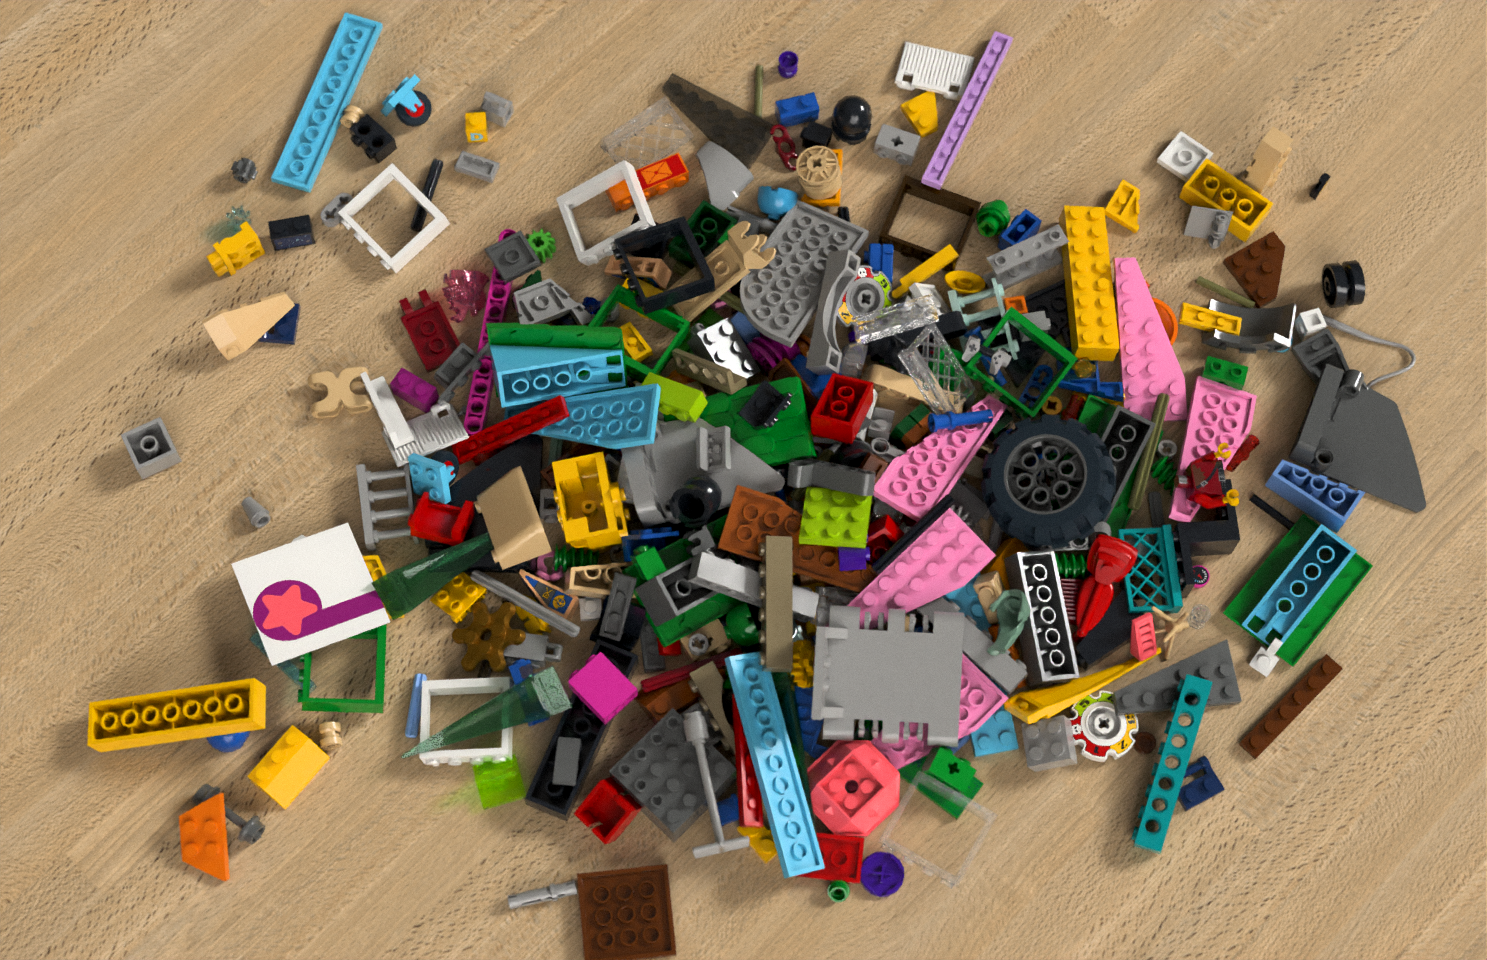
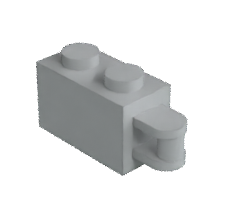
[503,633,563,669]

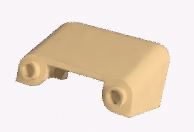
[474,466,552,570]

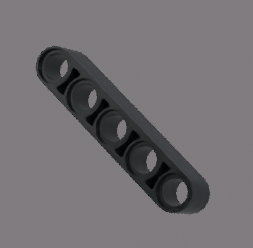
[864,311,968,361]

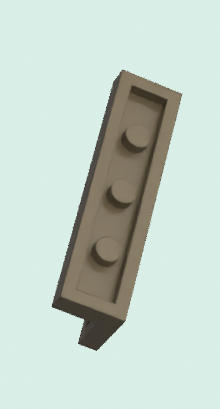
[672,348,747,395]

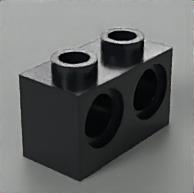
[349,114,397,163]

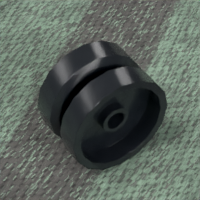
[1322,260,1365,308]

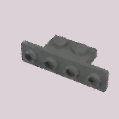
[435,342,490,405]

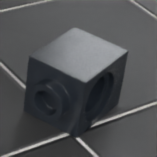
[800,121,832,148]

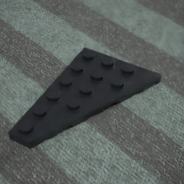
[977,279,1069,388]

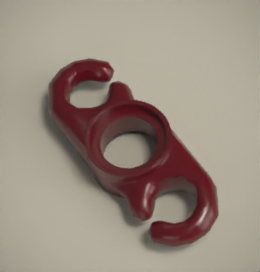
[769,124,798,171]

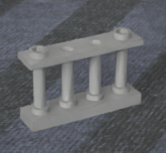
[982,224,1069,290]
[356,463,419,552]

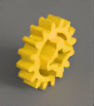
[791,639,815,688]

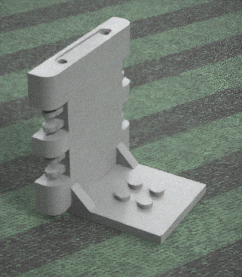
[811,605,964,747]

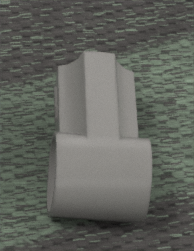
[870,438,905,466]

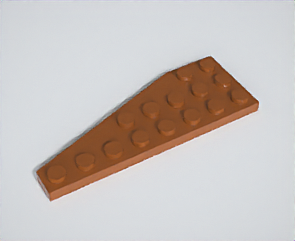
[717,485,881,594]

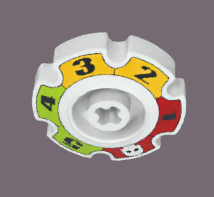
[1069,691,1139,762]

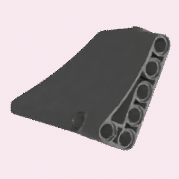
[1288,363,1426,513]

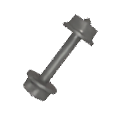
[192,783,266,845]

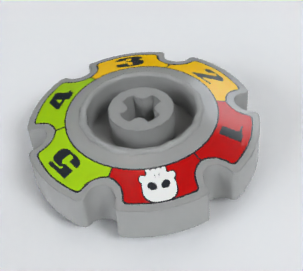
[836,265,894,332]

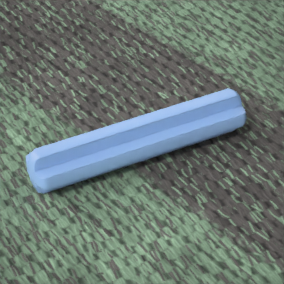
[405,674,427,738]

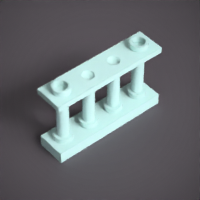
[947,278,1020,368]

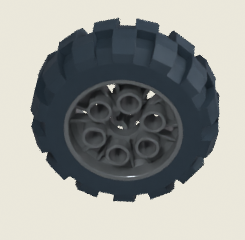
[981,414,1116,549]

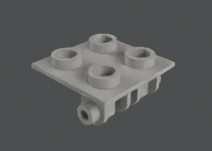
[1184,206,1233,249]

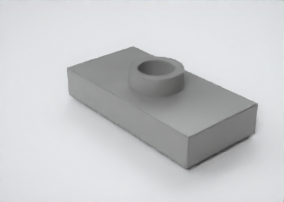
[454,151,500,183]

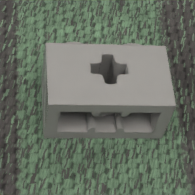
[873,124,921,166]

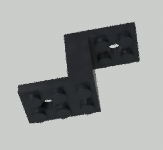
[1172,479,1240,598]

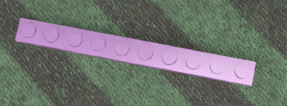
[921,31,1013,190]

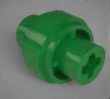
[976,200,1010,237]

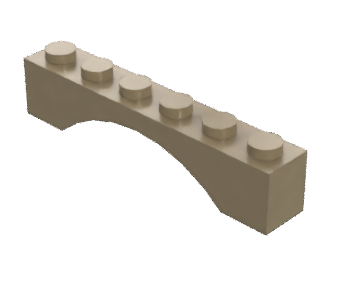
[688,661,736,768]

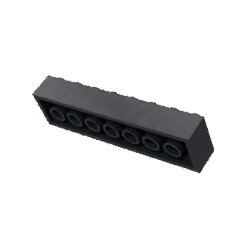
[524,639,639,822]

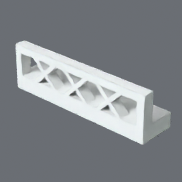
[360,372,414,449]

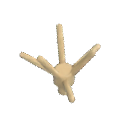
[1151,606,1189,660]

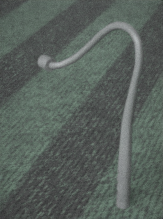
[1322,315,1416,388]

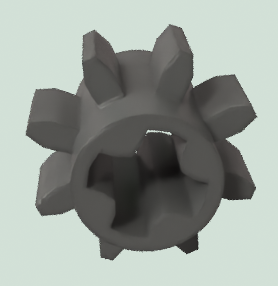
[231,158,258,183]

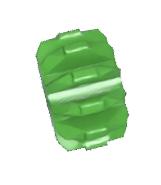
[525,228,556,264]

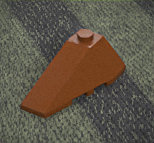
[634,667,727,725]

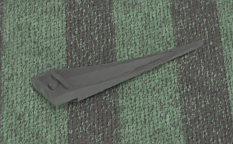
[1291,328,1350,385]

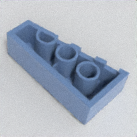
[1265,459,1365,533]

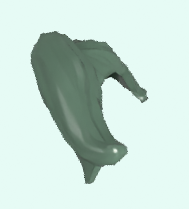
[987,589,1031,656]

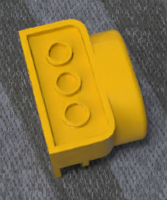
[552,452,622,554]

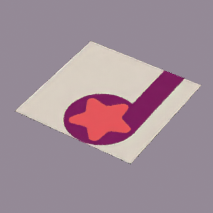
[231,523,390,666]

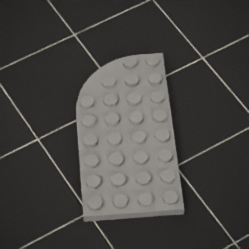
[740,200,869,348]

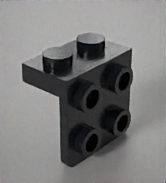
[878,331,933,377]
[737,380,792,430]
[589,595,647,653]

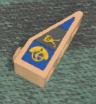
[604,255,673,290]
[519,569,579,621]

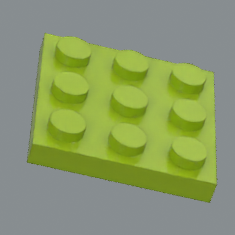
[799,487,872,549]

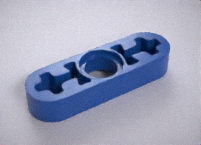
[1015,365,1053,419]

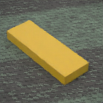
[1178,302,1242,336]

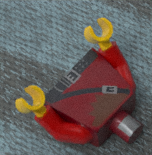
[1174,442,1239,509]

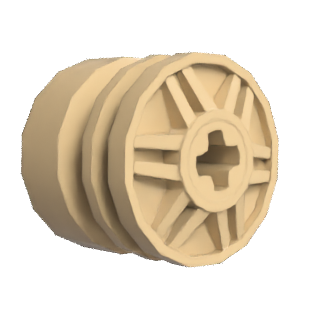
[796,146,842,200]

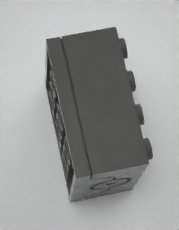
[609,708,737,843]

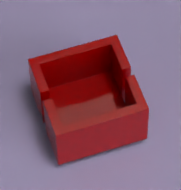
[574,777,642,845]

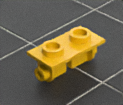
[514,594,552,635]

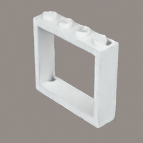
[556,160,655,266]
[338,163,450,273]
[419,677,514,767]

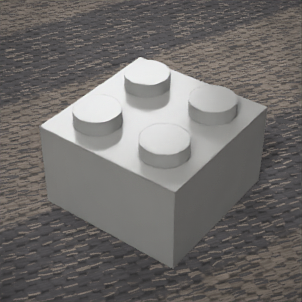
[121,417,182,479]
[1021,715,1078,772]

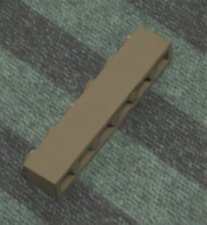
[758,536,793,672]

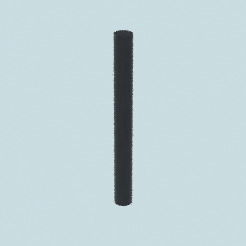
[1249,494,1295,530]

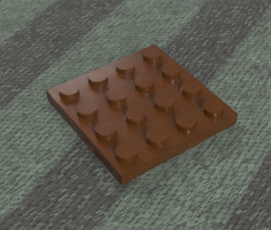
[577,864,677,960]

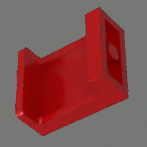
[408,491,475,547]

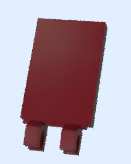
[399,289,460,373]

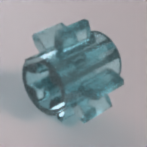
[226,205,251,232]

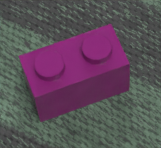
[390,368,439,413]

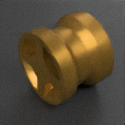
[1039,396,1062,416]

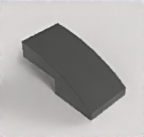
[553,737,581,786]

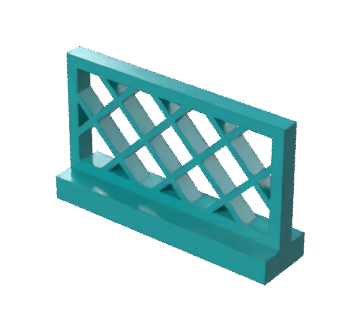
[1117,524,1183,613]

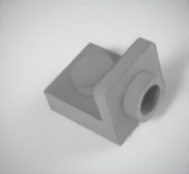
[868,407,895,440]

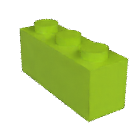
[641,372,708,423]

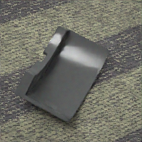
[1202,299,1297,354]

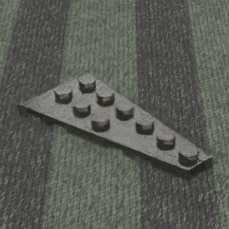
[662,73,773,170]

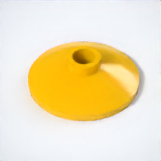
[944,270,985,294]

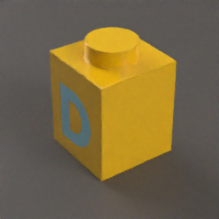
[465,112,488,143]

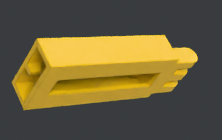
[892,244,959,299]

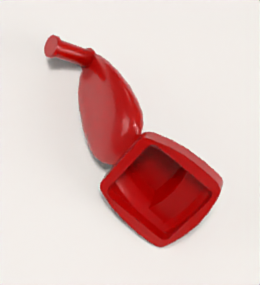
[1072,534,1138,642]

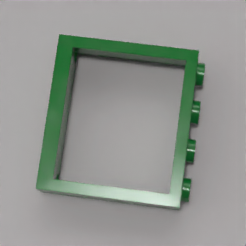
[587,284,690,383]
[963,307,1078,419]
[298,624,387,713]

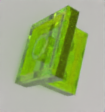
[472,754,526,810]

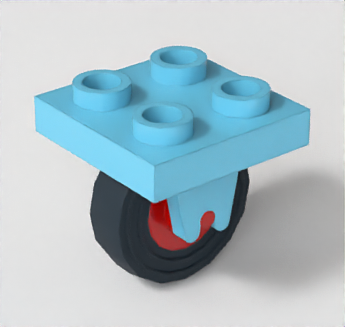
[380,74,432,127]
[408,450,459,505]

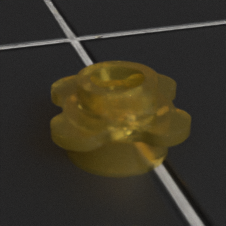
[1071,357,1097,378]

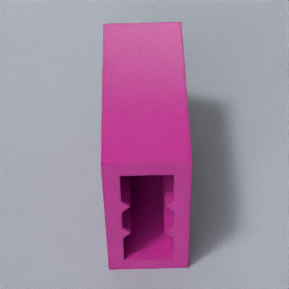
[568,652,638,725]

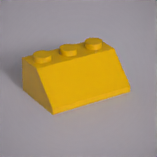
[247,725,330,810]

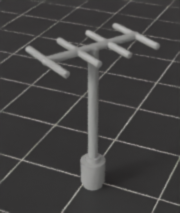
[683,711,750,858]

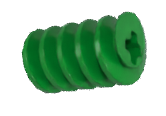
[1150,455,1178,496]
[553,543,599,572]
[1055,553,1089,579]

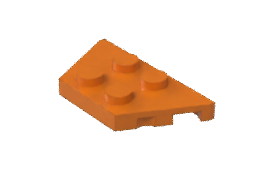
[179,793,230,881]

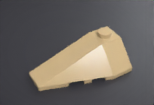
[202,291,295,361]

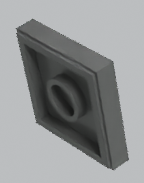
[485,231,541,284]

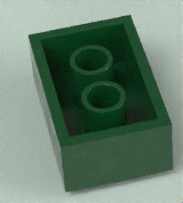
[669,200,737,269]

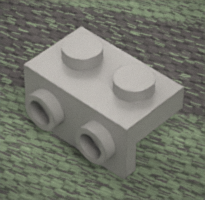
[695,426,731,474]

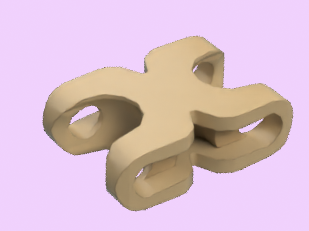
[308,367,373,419]

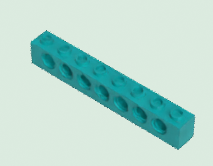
[1131,674,1213,854]

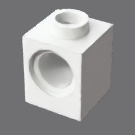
[1294,308,1327,342]

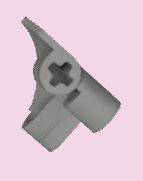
[695,141,754,211]

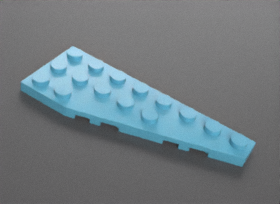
[503,383,661,449]

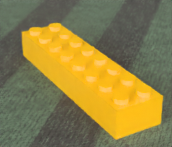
[1059,205,1120,361]
[87,678,266,752]

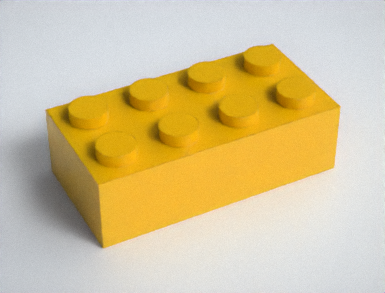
[1179,158,1274,243]

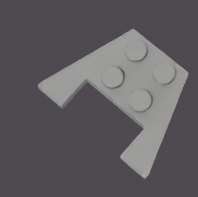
[513,278,595,326]

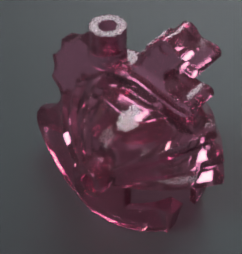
[442,270,490,323]

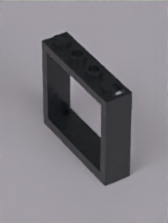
[613,216,715,314]

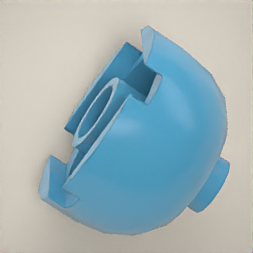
[757,186,798,221]

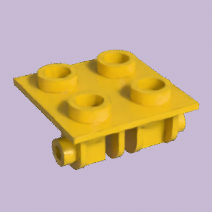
[430,572,487,624]

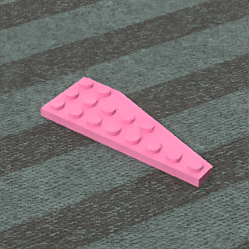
[825,508,996,630]

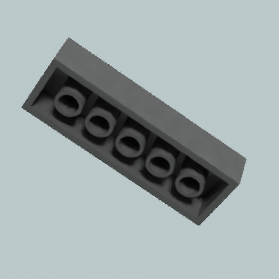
[1004,550,1080,687]

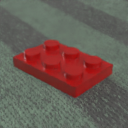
[795,832,865,884]

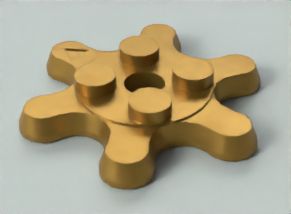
[452,602,526,672]

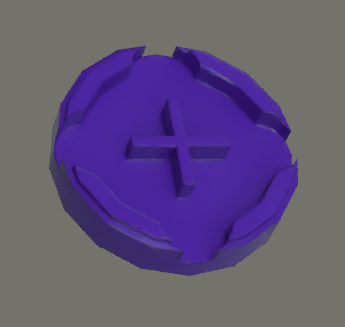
[860,852,904,897]

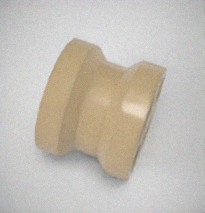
[340,105,364,128]

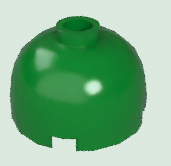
[723,602,759,647]

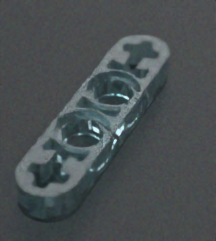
[249,631,317,694]

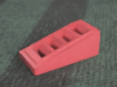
[1130,612,1157,661]

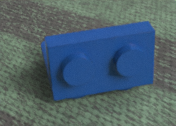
[622,527,679,562]

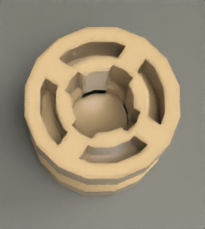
[318,722,343,750]

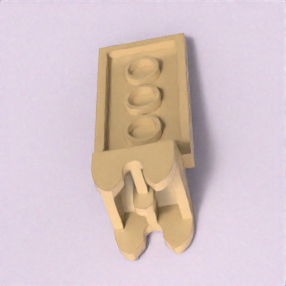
[666,221,776,322]

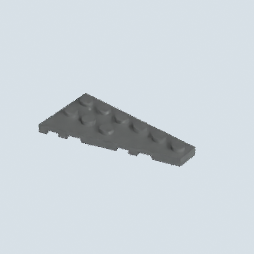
[1111,639,1242,716]

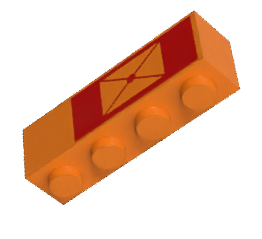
[605,152,689,212]

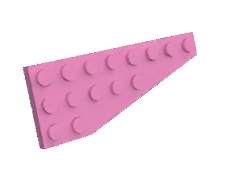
[1113,257,1188,422]
[1168,376,1257,523]
[873,395,1007,522]
[845,653,1008,793]

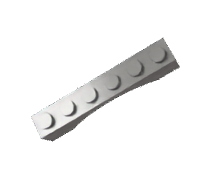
[806,249,861,376]

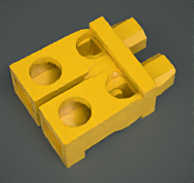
[206,221,265,277]

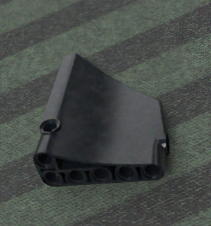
[425,434,543,574]

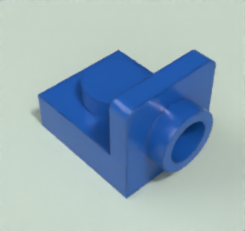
[716,793,739,826]

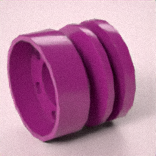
[746,333,801,377]

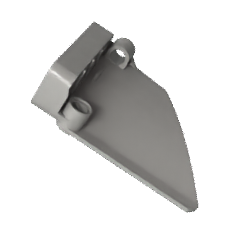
[621,418,785,529]

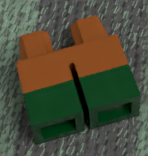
[890,403,933,450]

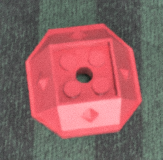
[804,740,900,837]

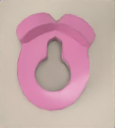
[535,551,564,582]

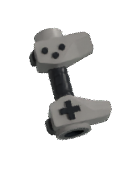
[962,335,1012,375]

